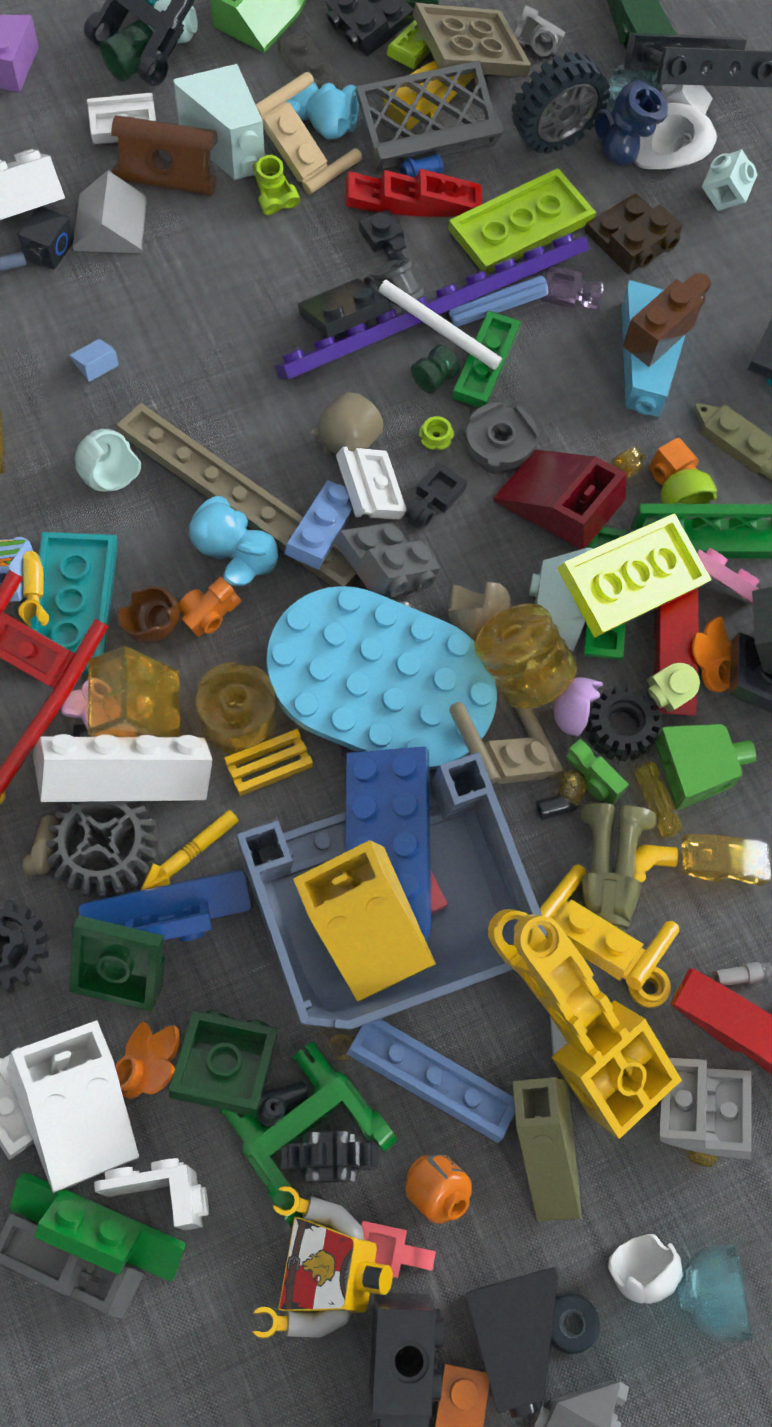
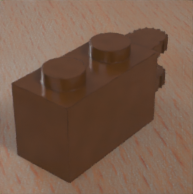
[623,272,711,367]

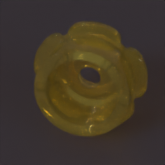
[612,446,647,477]

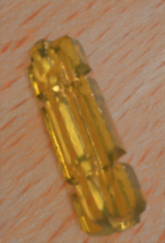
[635,761,683,838]

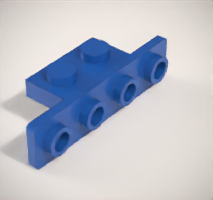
[79,869,251,941]

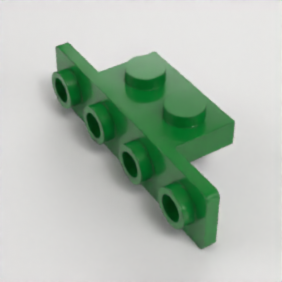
[10,1172,186,1281]

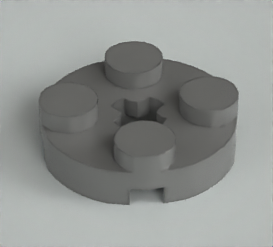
[465,402,537,474]

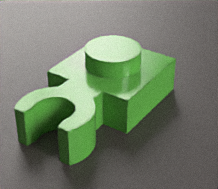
[565,739,629,805]

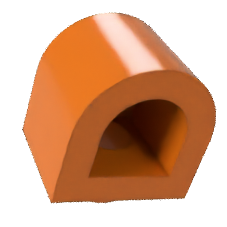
[648,438,699,485]

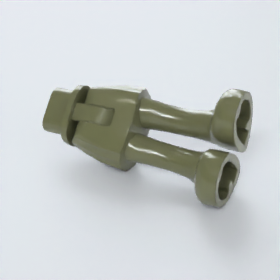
[580,803,656,932]

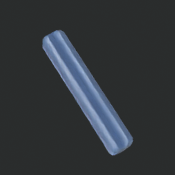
[449,276,548,327]

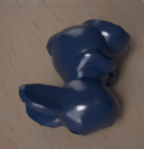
[594,80,668,166]

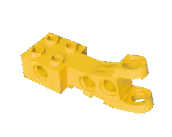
[488,909,682,1139]

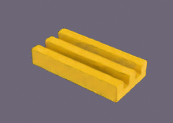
[224,728,313,796]

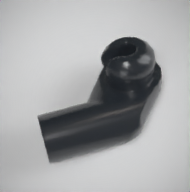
[257,1082,308,1127]

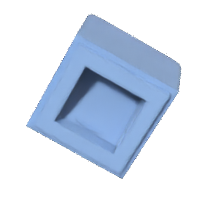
[70,339,119,382]

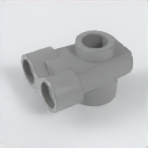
[514,5,566,56]

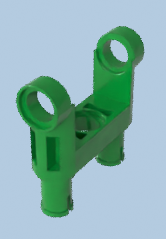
[221,1041,398,1227]

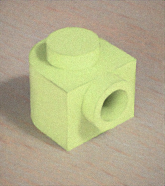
[647,663,700,712]

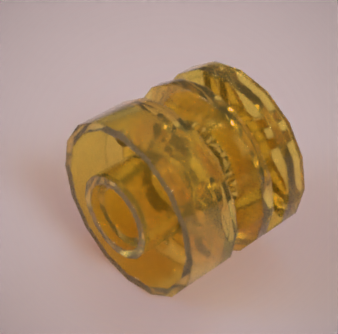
[474,603,577,709]

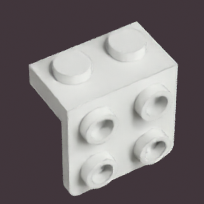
[94,1158,209,1231]

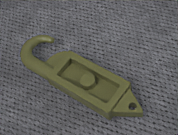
[693,403,772,481]

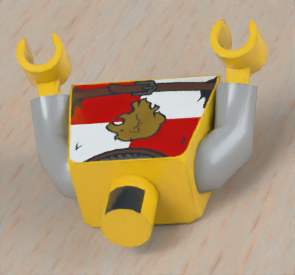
[252,1186,393,1339]

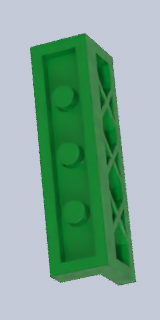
[631,504,772,559]

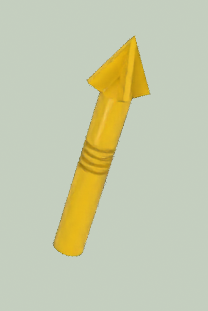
[140,810,239,891]

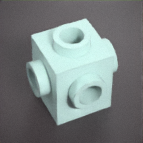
[702,150,758,211]

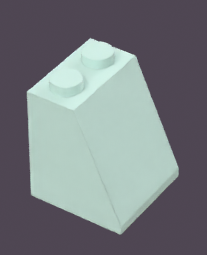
[173,64,265,180]

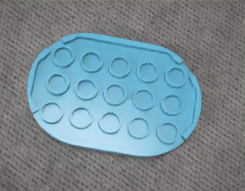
[266,586,497,770]

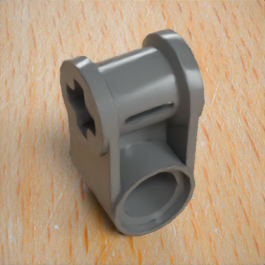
[363,258,424,306]

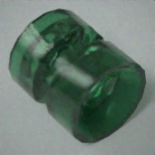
[100,19,154,82]

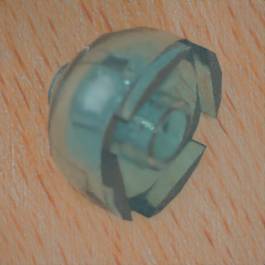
[677,1243,754,1342]

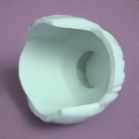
[75,429,141,492]

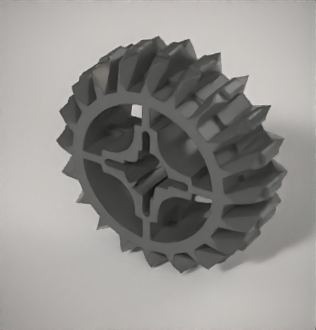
[46,801,159,898]

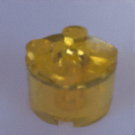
[195,662,277,755]

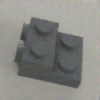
[334,523,441,597]

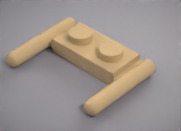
[255,72,362,195]

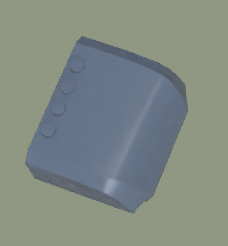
[237,752,547,1030]

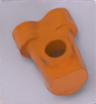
[179,576,242,637]

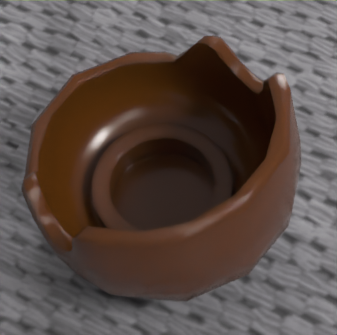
[117,586,180,644]

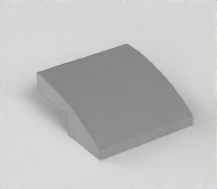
[660,1058,752,1160]

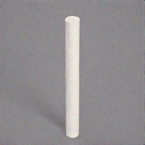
[378,280,502,370]

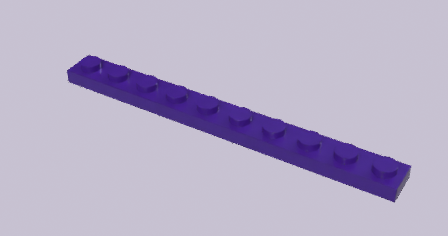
[274,233,590,379]

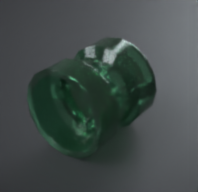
[411,344,460,394]

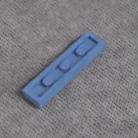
[346,1019,515,1143]

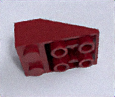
[493,449,627,549]

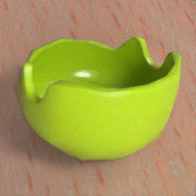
[660,469,717,504]

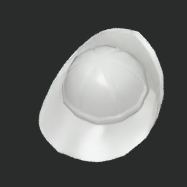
[634,103,717,169]

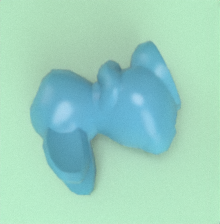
[286,82,359,140]
[189,496,279,586]

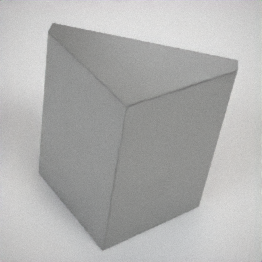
[73,171,147,253]

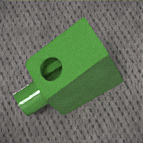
[654,724,756,810]

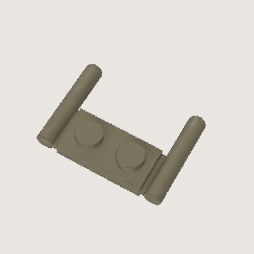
[449,699,564,784]

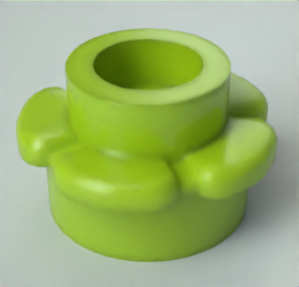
[419,416,454,450]

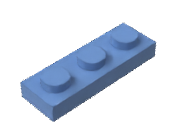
[284,480,354,570]

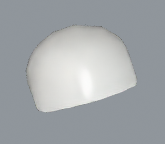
[608,1234,683,1304]

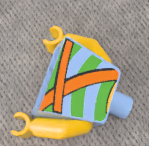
[0,537,49,628]

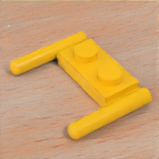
[539,864,679,990]

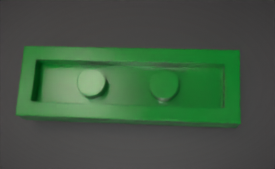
[452,311,521,408]

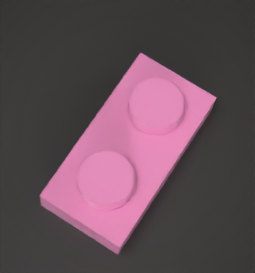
[696,548,760,604]

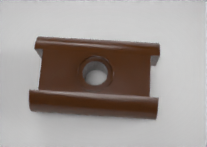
[111,115,218,196]

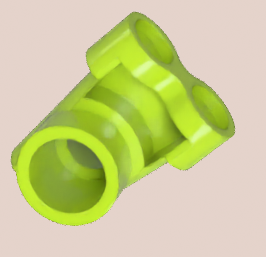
[253,155,301,215]

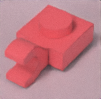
[362,1221,436,1278]

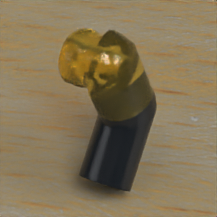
[536,770,586,820]

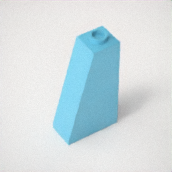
[621,280,685,417]

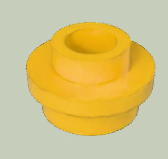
[628,967,671,1008]

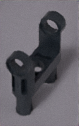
[84,0,195,87]

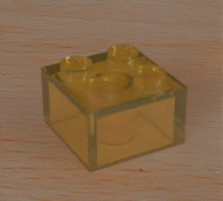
[88,646,181,737]

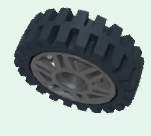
[511,52,610,154]

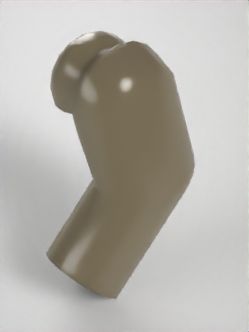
[22,815,61,876]

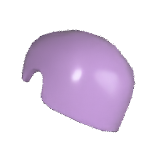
[553,677,603,736]

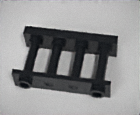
[624,33,772,87]

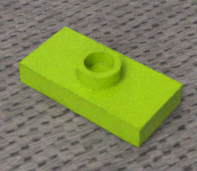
[386,20,431,69]

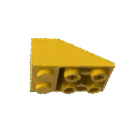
[293,840,436,1002]

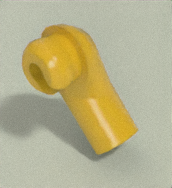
[634,845,678,883]

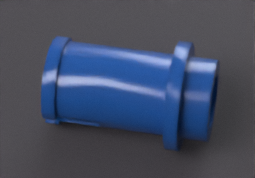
[399,153,443,178]

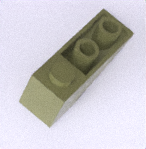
[513,1077,582,1221]

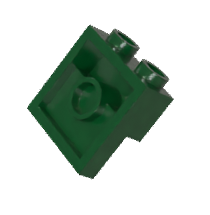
[69,915,166,1012]
[169,1010,278,1117]

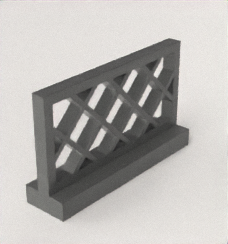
[355,60,504,172]

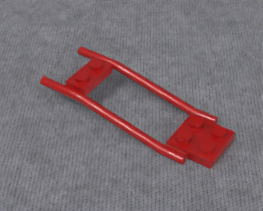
[0,570,109,797]

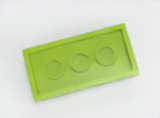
[448,168,596,275]

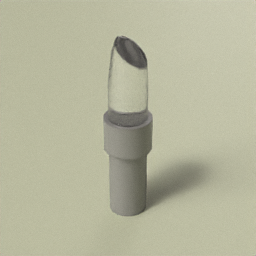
[713,962,772,986]

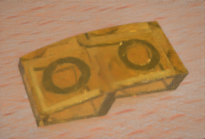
[682,834,771,886]

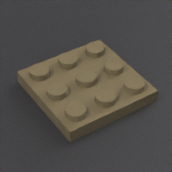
[413,3,531,78]

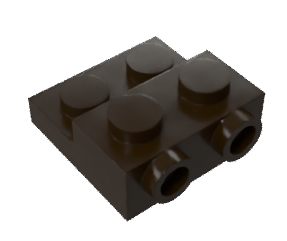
[585,193,683,275]

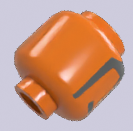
[405,1153,472,1224]

